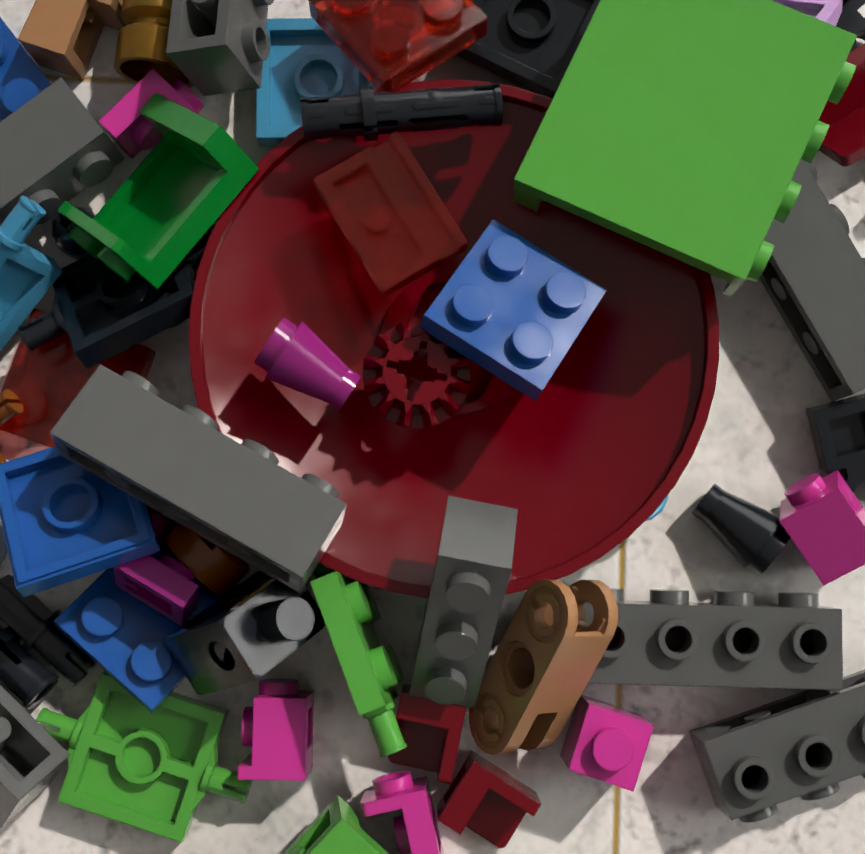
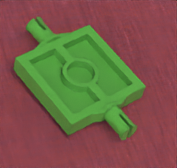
[310,562,407,758]
[36,672,253,843]

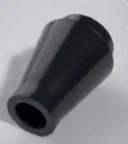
[692,484,791,574]

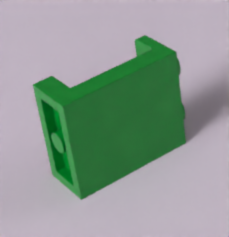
[57,93,259,289]

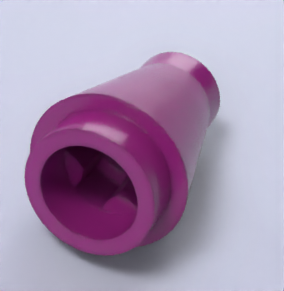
[254,317,361,410]

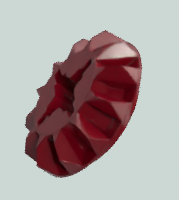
[363,321,471,429]

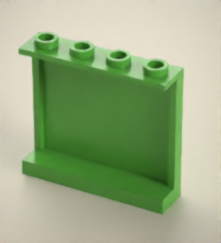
[513,0,857,297]

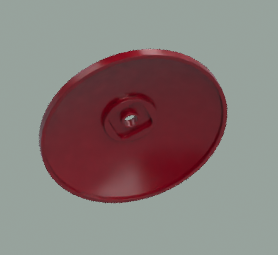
[188,79,719,598]

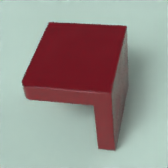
[388,684,466,785]
[437,750,541,848]

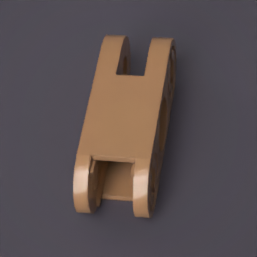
[469,579,618,755]

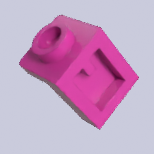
[99,69,204,159]
[360,771,444,854]

